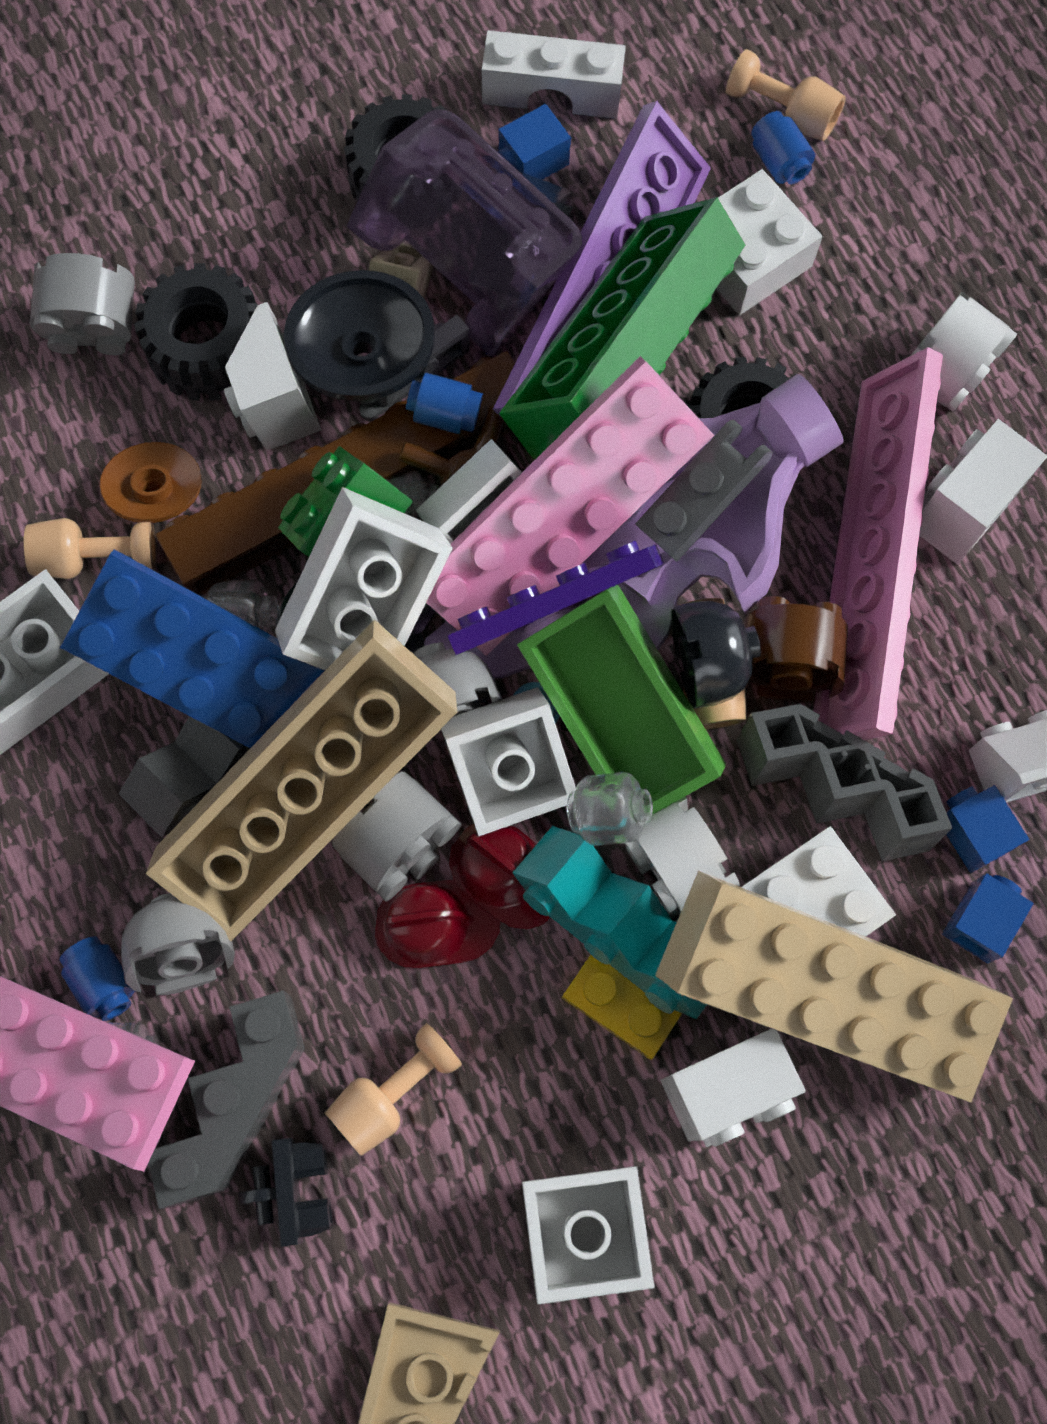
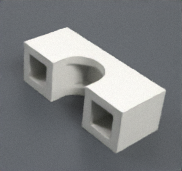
[482,30,626,119]

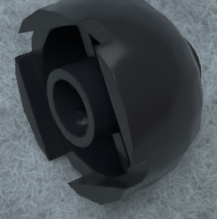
[670,601,761,709]

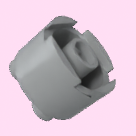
[30,253,135,355]
[332,772,461,901]

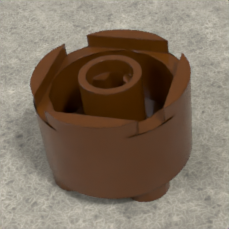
[744,596,848,702]

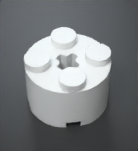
[912,292,1017,411]
[623,797,740,919]

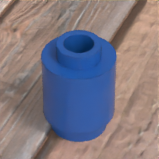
[751,111,816,184]
[406,373,483,435]
[59,936,135,1021]

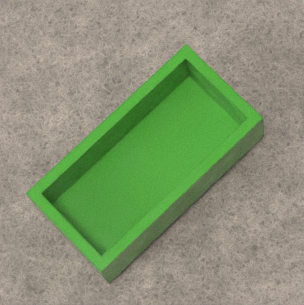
[517,585,726,828]

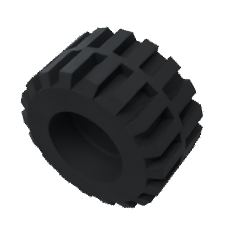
[344,94,464,230]
[135,263,258,401]
[689,357,795,418]

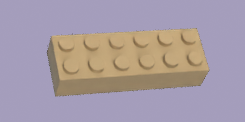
[146,619,457,941]
[655,870,1013,1102]

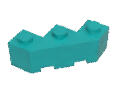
[513,826,708,1019]

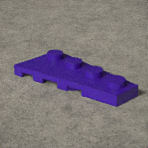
[447,540,664,655]

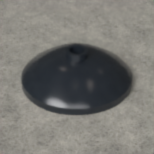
[284,270,435,401]

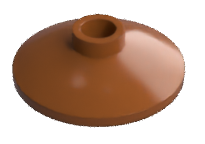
[100,442,202,523]

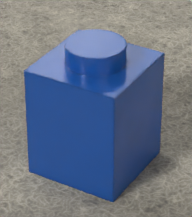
[496,104,571,180]
[946,785,1030,874]
[942,874,1034,964]

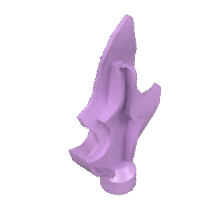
[424,374,843,678]

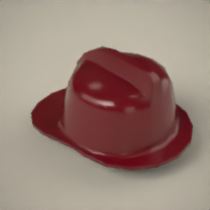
[449,824,550,930]
[375,879,500,968]

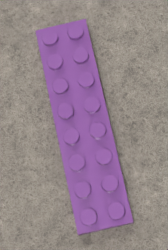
[493,101,711,417]

